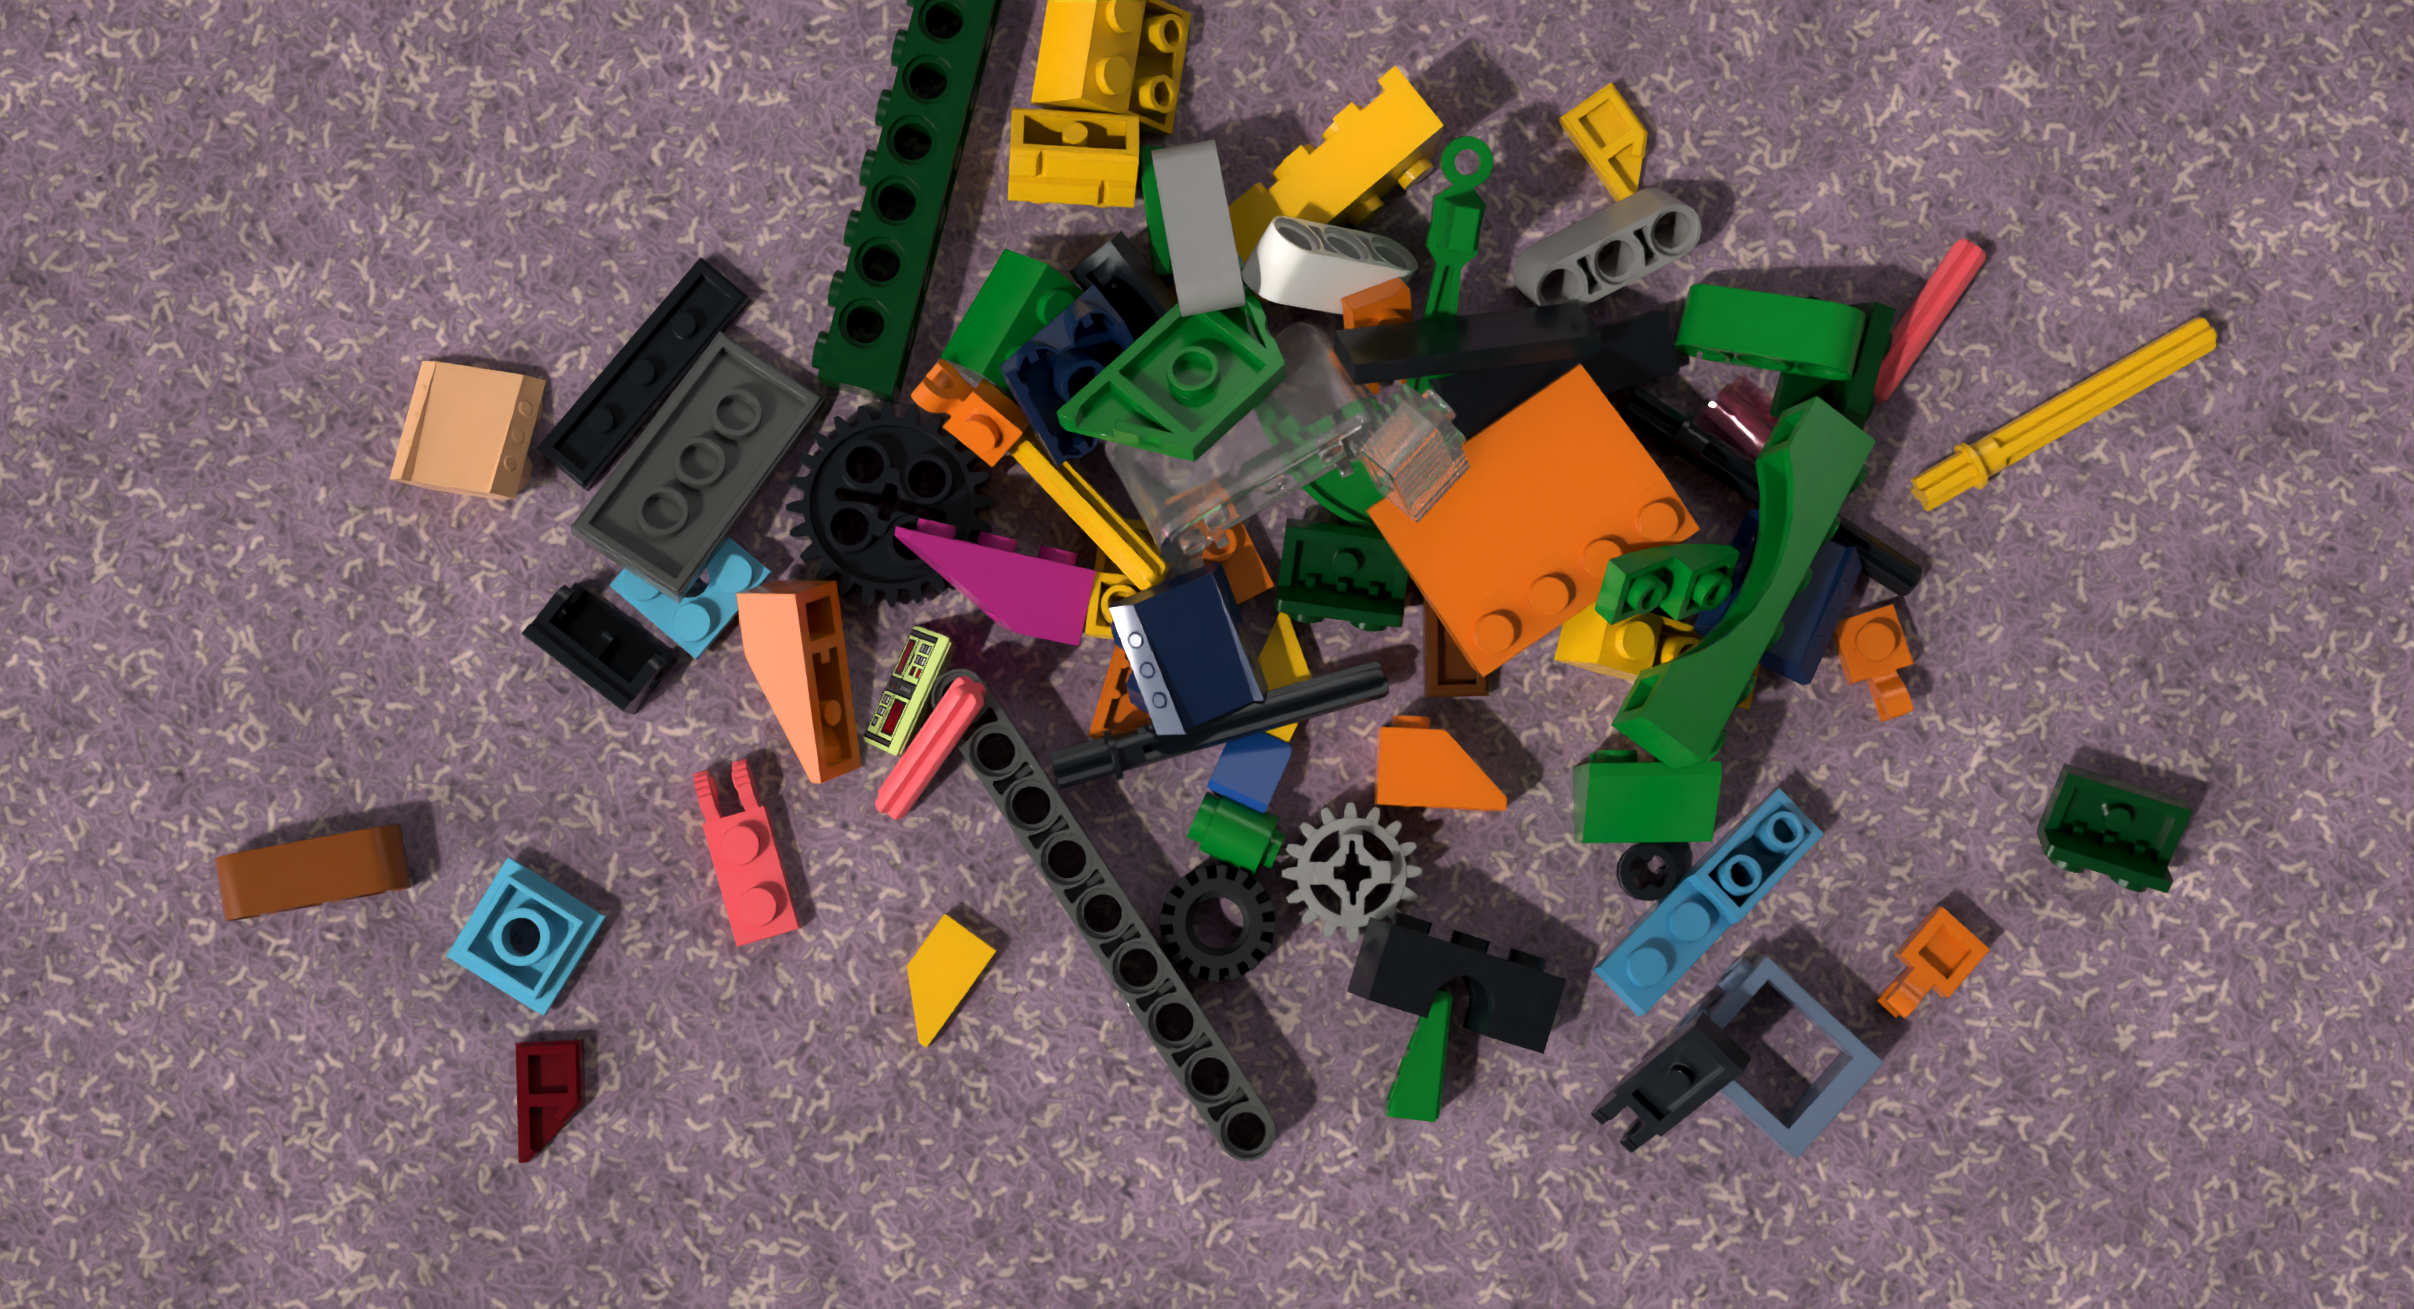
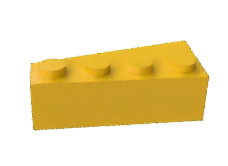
[1228,65,1444,304]

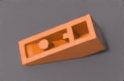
[736,580,862,784]

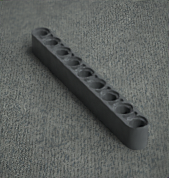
[931,669,1275,1161]

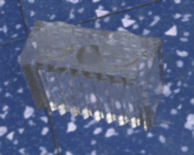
[1352,384,1470,523]

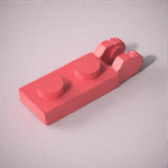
[693,758,801,947]

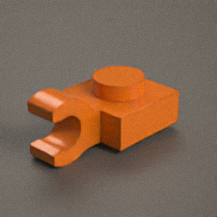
[911,359,1030,467]
[1832,604,1914,722]
[1875,906,1990,1018]

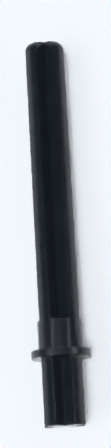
[1618,386,1923,596]
[1049,661,1389,790]

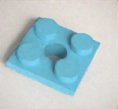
[609,537,772,660]
[446,857,607,1016]

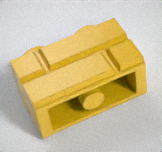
[1007,107,1139,208]

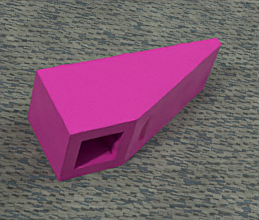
[894,518,1096,646]

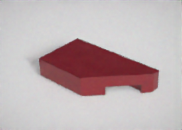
[515,1039,586,1163]

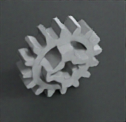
[1281,803,1422,943]

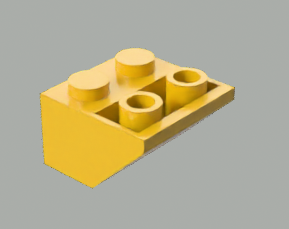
[1031,0,1192,135]

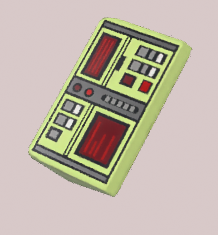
[863,626,957,758]

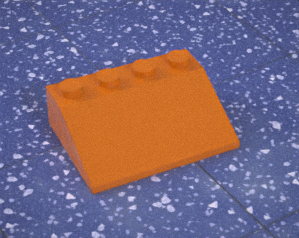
[1365,364,1700,678]

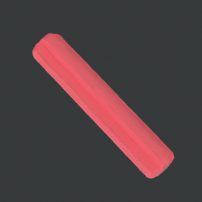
[1874,238,1986,404]
[875,676,987,820]

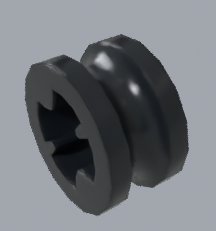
[1616,844,1677,901]

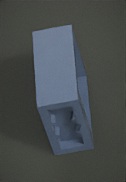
[1674,954,1884,1159]

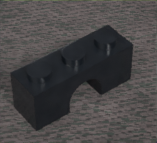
[1347,911,1566,1054]

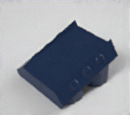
[1000,284,1135,468]
[1694,509,1862,685]
[1109,562,1268,735]

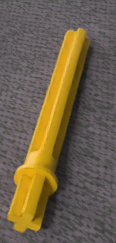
[1910,317,2218,512]

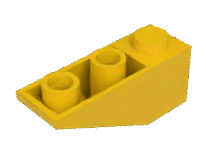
[1554,600,1760,710]

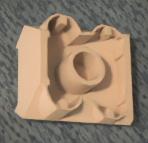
[390,361,546,500]

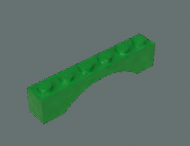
[1611,396,1876,770]

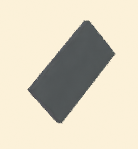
[570,331,825,604]

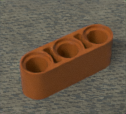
[215,824,411,921]

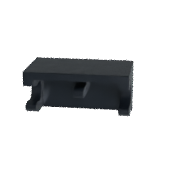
[522,582,678,715]

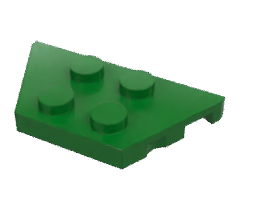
[1057,255,1287,462]

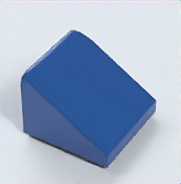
[1206,732,1293,813]

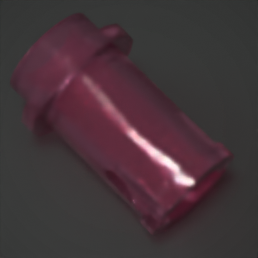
[1702,383,1778,459]

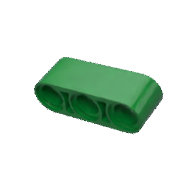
[1674,284,1867,381]

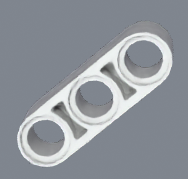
[1241,216,1418,315]

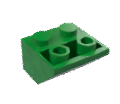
[940,249,1084,407]
[1573,750,1722,844]

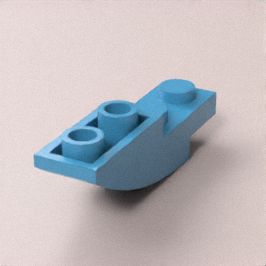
[1593,788,1824,1016]

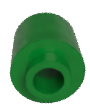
[1186,791,1286,875]

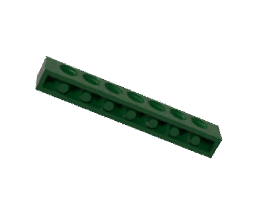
[812,0,1003,405]

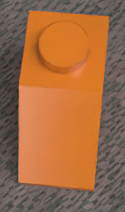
[1374,716,1507,812]

